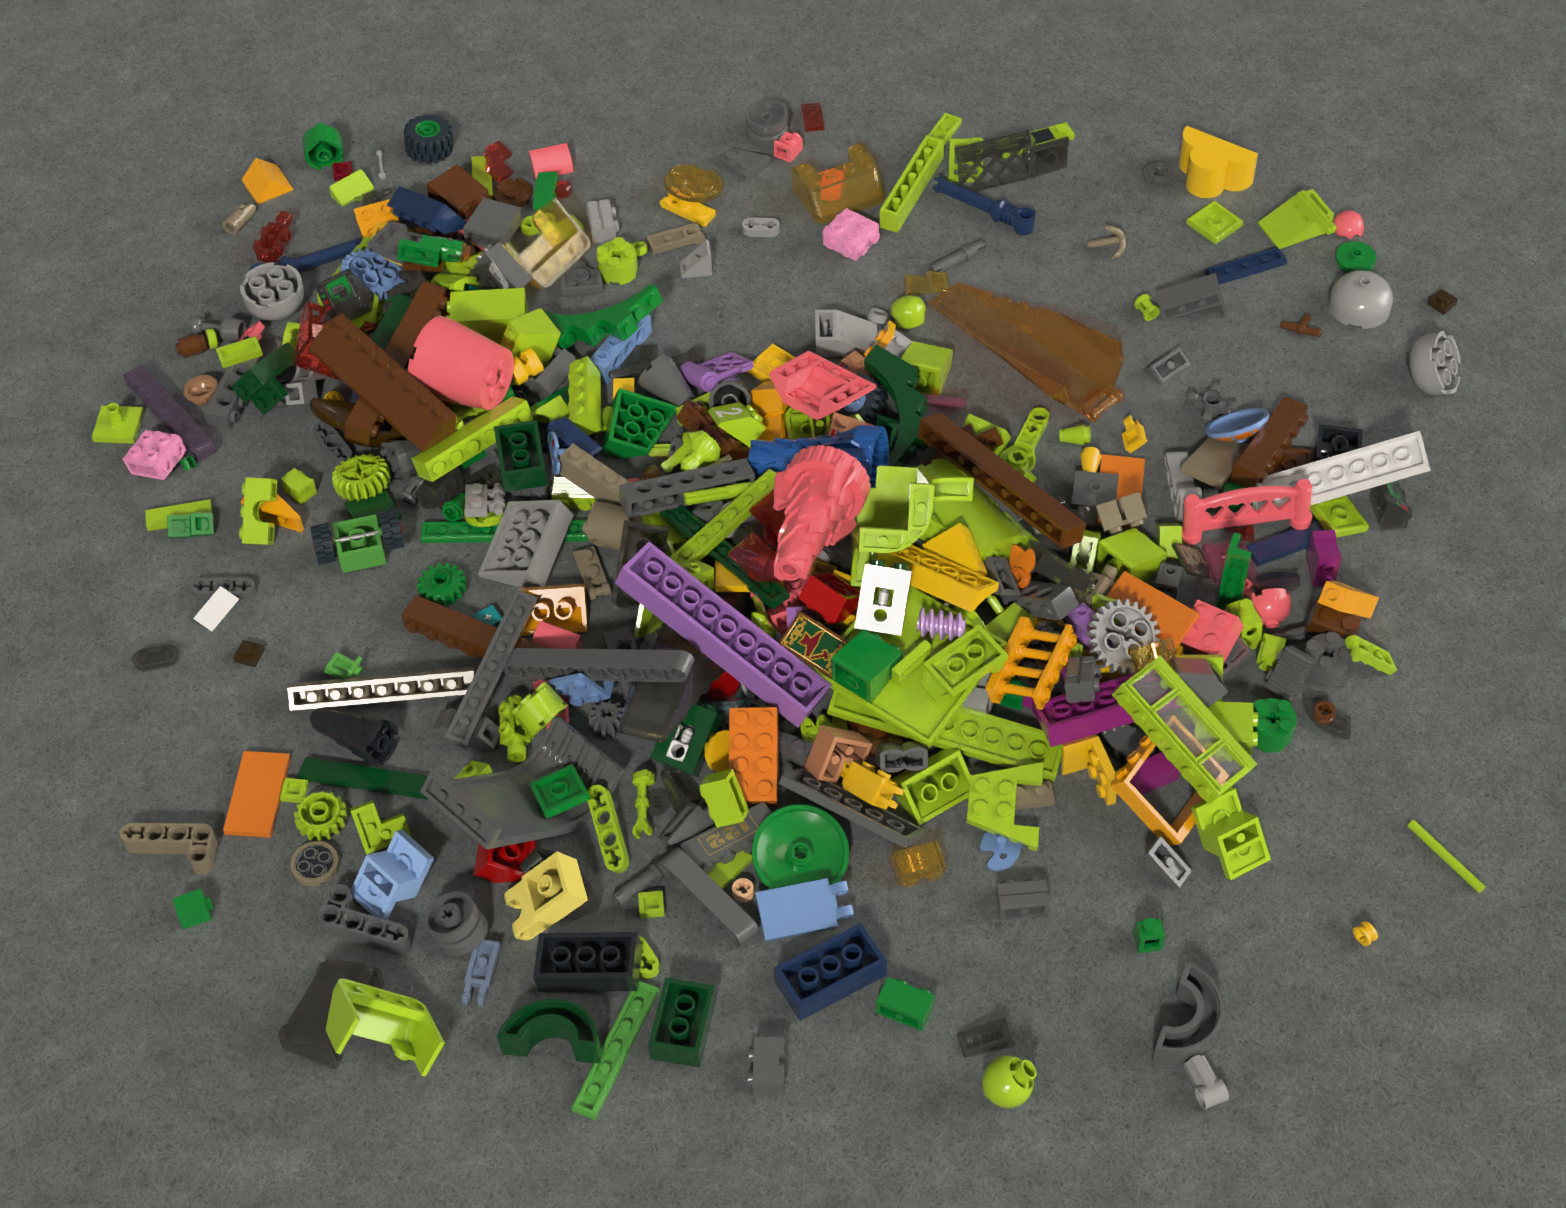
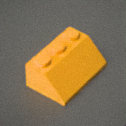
[518,583,588,636]

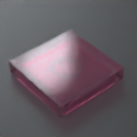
[923,394,968,409]
[1202,542,1258,584]

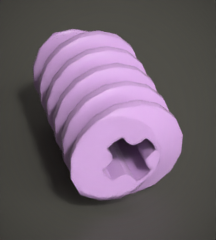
[917,607,966,641]

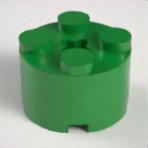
[302,123,343,170]
[1253,698,1297,753]

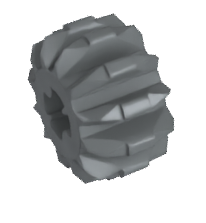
[588,699,627,739]

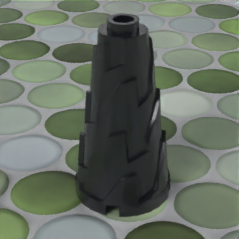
[310,708,399,766]

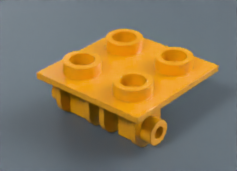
[353,199,400,239]

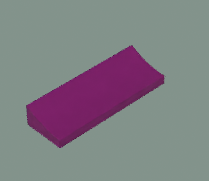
[1032,669,1184,747]

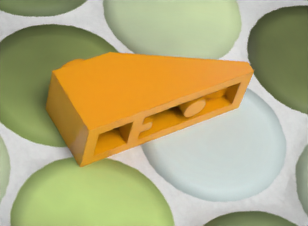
[241,494,304,533]

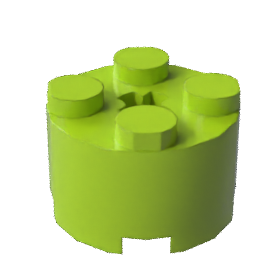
[596,237,638,285]
[512,681,568,736]

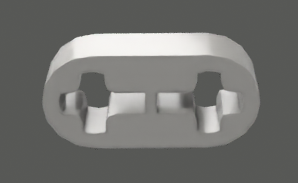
[742,217,780,237]

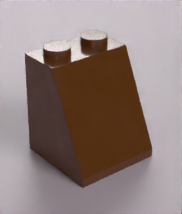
[427,164,489,220]

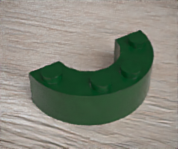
[497,999,602,1064]

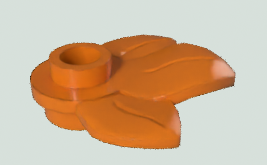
[1008,545,1036,588]

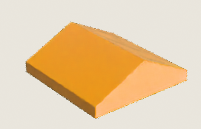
[750,381,788,415]

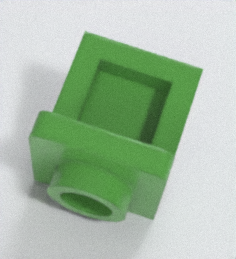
[324,652,363,679]

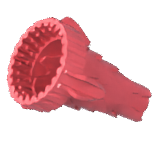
[773,445,871,581]

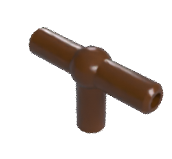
[1280,314,1322,337]

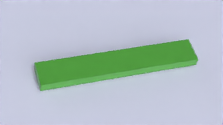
[571,981,660,1120]

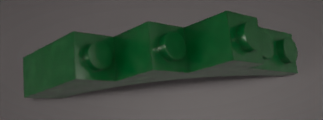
[864,344,929,467]

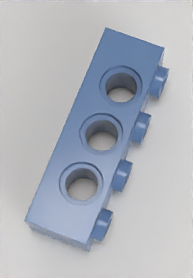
[590,314,652,385]

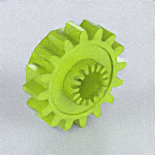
[294,791,348,841]

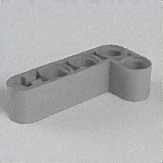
[1164,451,1202,522]

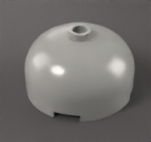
[240,262,304,321]
[1329,270,1393,329]
[1409,331,1461,396]

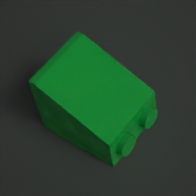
[831,629,903,704]

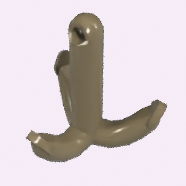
[1087,226,1127,260]

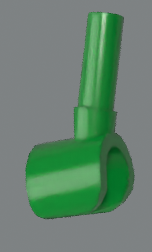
[179,456,197,471]

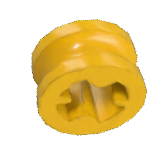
[1353,921,1378,947]

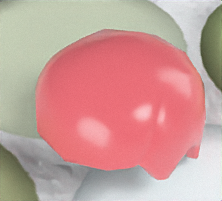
[1333,210,1364,239]

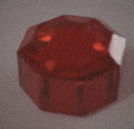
[555,180,572,199]

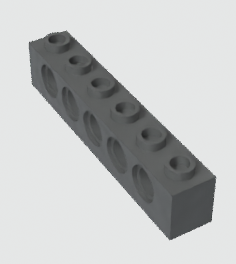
[619,458,755,519]

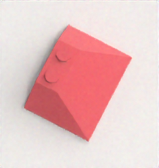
[769,351,876,420]

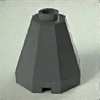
[380,440,421,484]

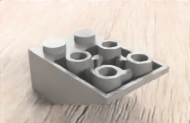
[815,309,877,357]

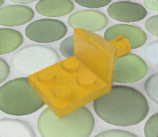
[1061,735,1117,806]

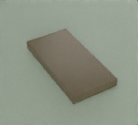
[1180,437,1249,489]

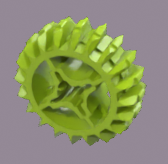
[332,453,391,501]

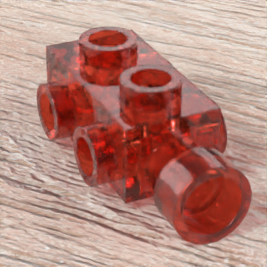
[253,211,293,263]

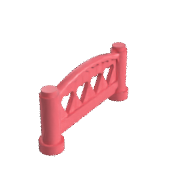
[1182,479,1312,545]

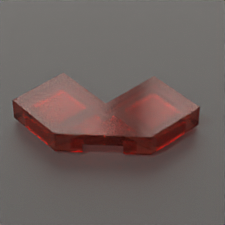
[484,141,513,183]

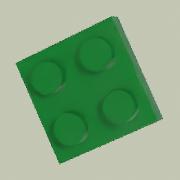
[529,764,591,819]

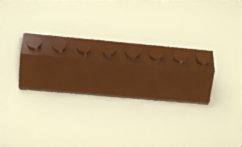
[308,314,457,453]

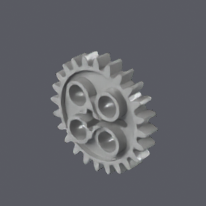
[1086,599,1161,675]

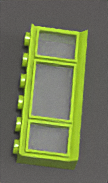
[1112,655,1257,805]

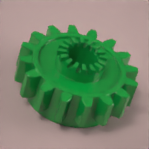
[417,562,467,607]

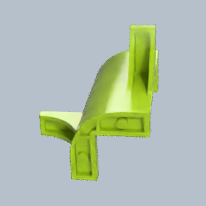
[917,459,1041,565]
[850,465,974,586]

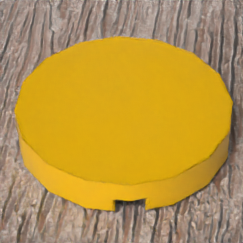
[705,730,729,773]

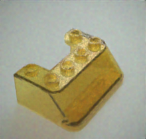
[791,143,885,225]
[502,197,591,290]

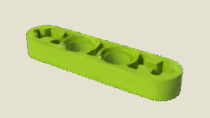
[588,785,629,874]

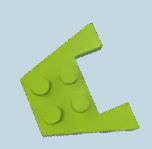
[966,762,1044,851]

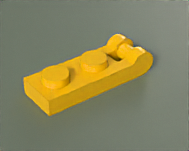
[659,189,716,227]

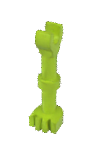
[632,769,655,839]

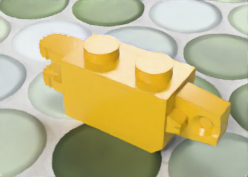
[840,761,904,810]

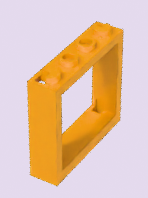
[1110,715,1229,846]

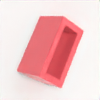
[529,143,574,178]
[532,621,582,649]

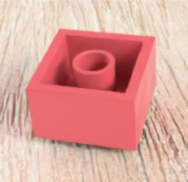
[1180,600,1244,665]

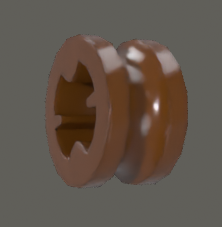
[1313,701,1336,725]

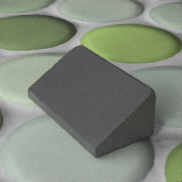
[1144,346,1191,384]

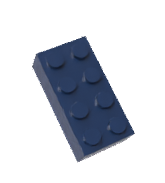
[774,923,887,1021]

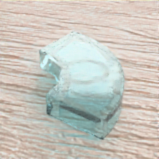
[696,697,753,711]

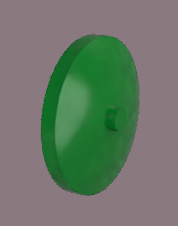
[752,805,849,890]

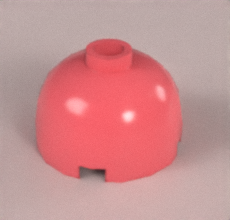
[1246,588,1292,628]

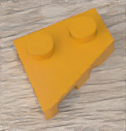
[862,320,896,358]

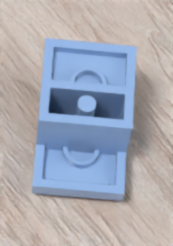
[350,830,434,920]

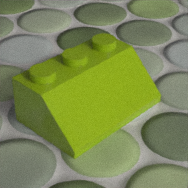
[890,748,971,826]

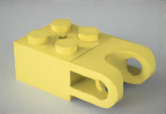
[504,852,588,940]

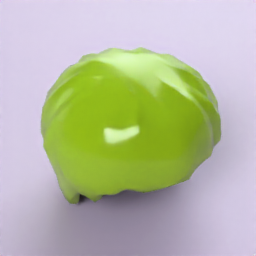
[890,295,926,329]

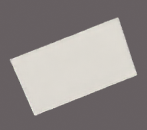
[193,586,239,631]

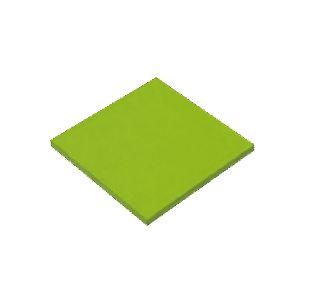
[814,585,1008,749]

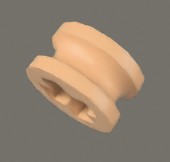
[732,878,754,903]

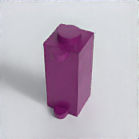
[1130,752,1179,795]

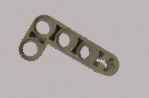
[119,823,217,875]

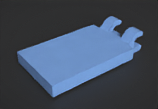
[755,878,854,942]

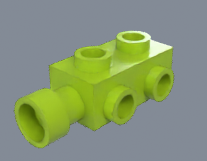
[498,695,534,762]

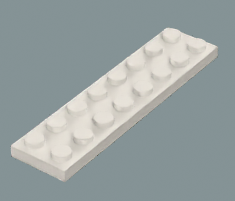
[1252,431,1431,510]

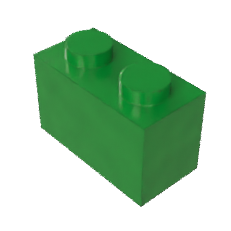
[876,977,935,1031]

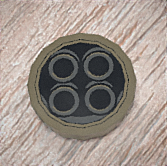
[290,841,340,887]

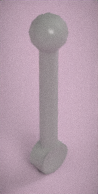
[376,150,386,180]

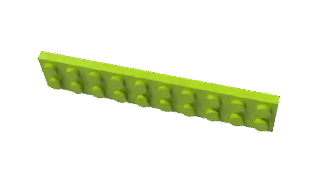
[827,690,1063,782]

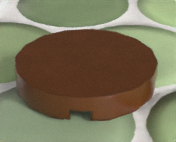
[493,178,532,208]

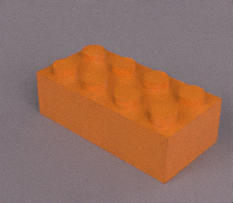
[729,707,779,807]

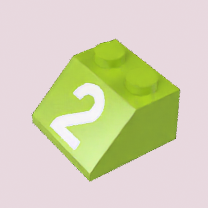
[708,402,766,448]

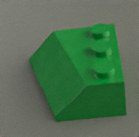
[602,388,679,459]

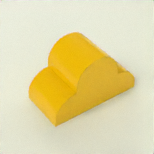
[1179,126,1258,198]

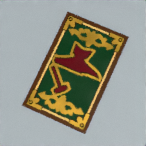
[779,611,848,679]

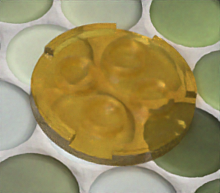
[664,164,723,202]

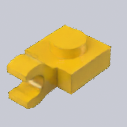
[1122,415,1147,453]

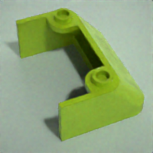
[326,978,445,1077]

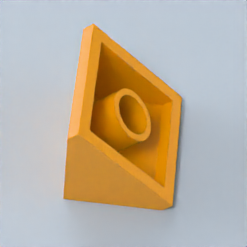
[242,158,293,204]

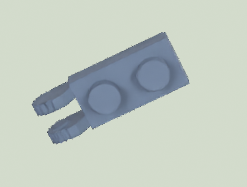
[462,940,501,1007]

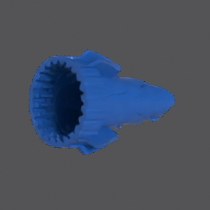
[748,425,889,488]

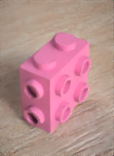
[822,208,880,261]
[122,430,187,480]

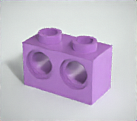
[1066,602,1113,657]

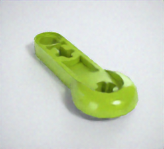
[1000,407,1049,472]

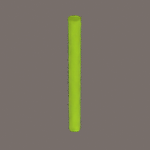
[1407,820,1486,893]

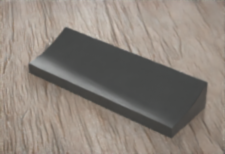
[779,767,925,851]

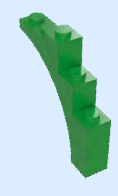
[543,284,663,350]

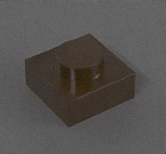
[1427,289,1458,315]
[233,640,265,667]

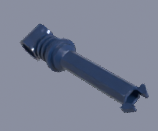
[933,175,1035,235]
[249,239,362,272]

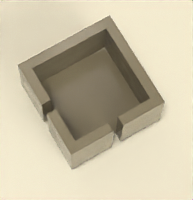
[1096,492,1147,535]

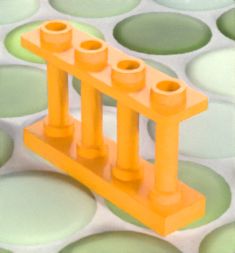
[985,616,1077,710]

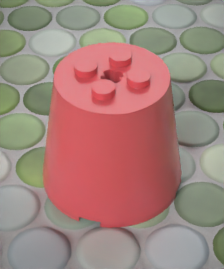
[408,316,514,410]

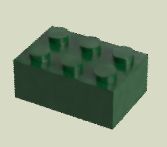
[494,420,548,492]
[648,977,716,1068]

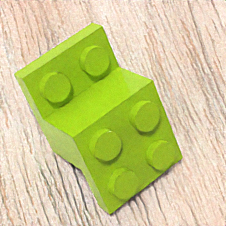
[1191,787,1271,880]

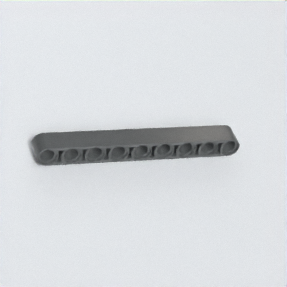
[503,648,694,682]

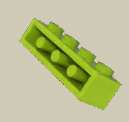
[568,356,601,436]

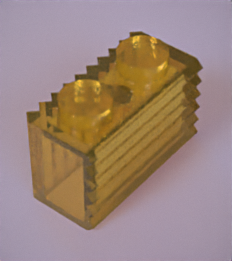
[889,840,946,887]

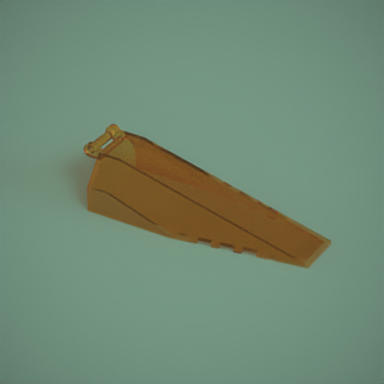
[929,282,1124,422]

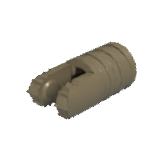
[222,204,256,235]

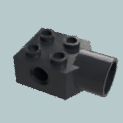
[1314,424,1363,462]

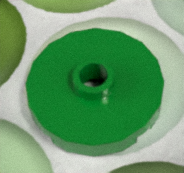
[1335,241,1377,273]

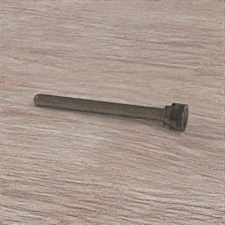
[608,346,704,379]

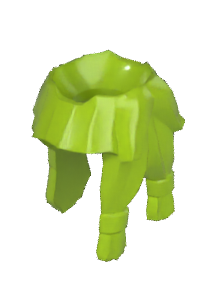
[661,430,721,473]

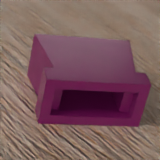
[1306,530,1342,587]

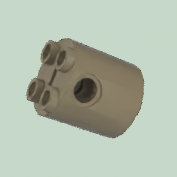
[582,502,648,554]

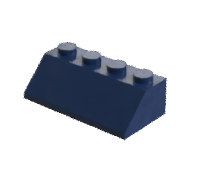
[387,186,467,234]

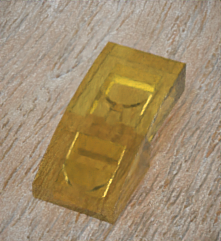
[903,271,949,295]
[1130,637,1177,673]

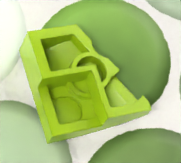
[430,273,477,291]

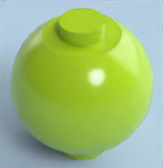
[982,1055,1036,1108]

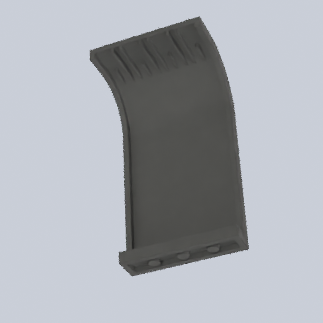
[420,717,624,850]

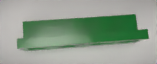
[1216,532,1252,610]

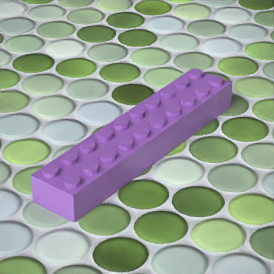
[615,542,832,727]

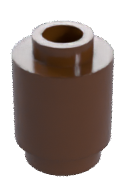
[175,333,208,358]

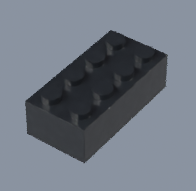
[533,932,642,992]

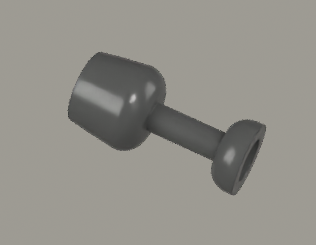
[191,315,246,342]

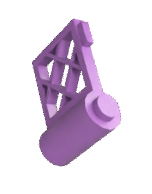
[679,352,754,392]

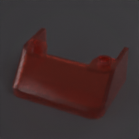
[727,489,800,582]

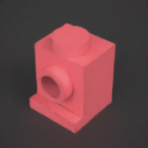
[774,132,803,163]

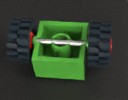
[310,509,404,573]

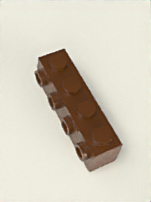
[676,400,749,461]

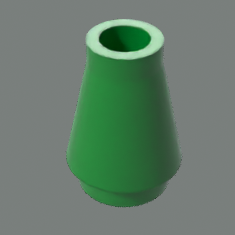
[442,493,465,521]

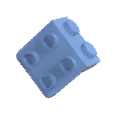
[548,673,614,706]

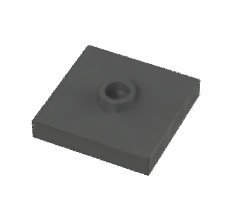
[1071,470,1119,511]

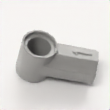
[1184,1055,1229,1110]

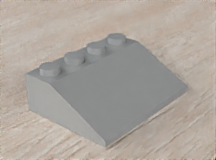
[478,500,573,588]

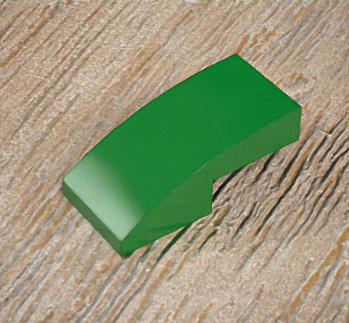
[533,171,559,211]
[167,513,214,538]

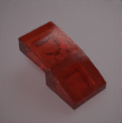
[801,103,824,132]

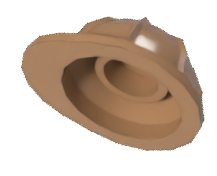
[184,375,218,406]

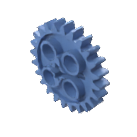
[340,247,407,302]

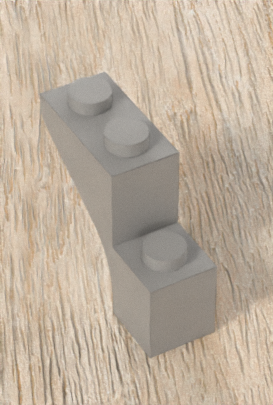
[283,337,329,405]

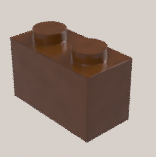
[1304,602,1362,640]

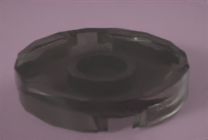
[1254,572,1301,593]

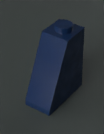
[544,416,602,459]

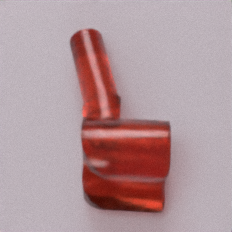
[1224,525,1254,542]

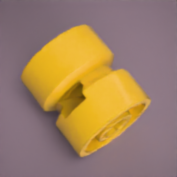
[512,347,544,386]

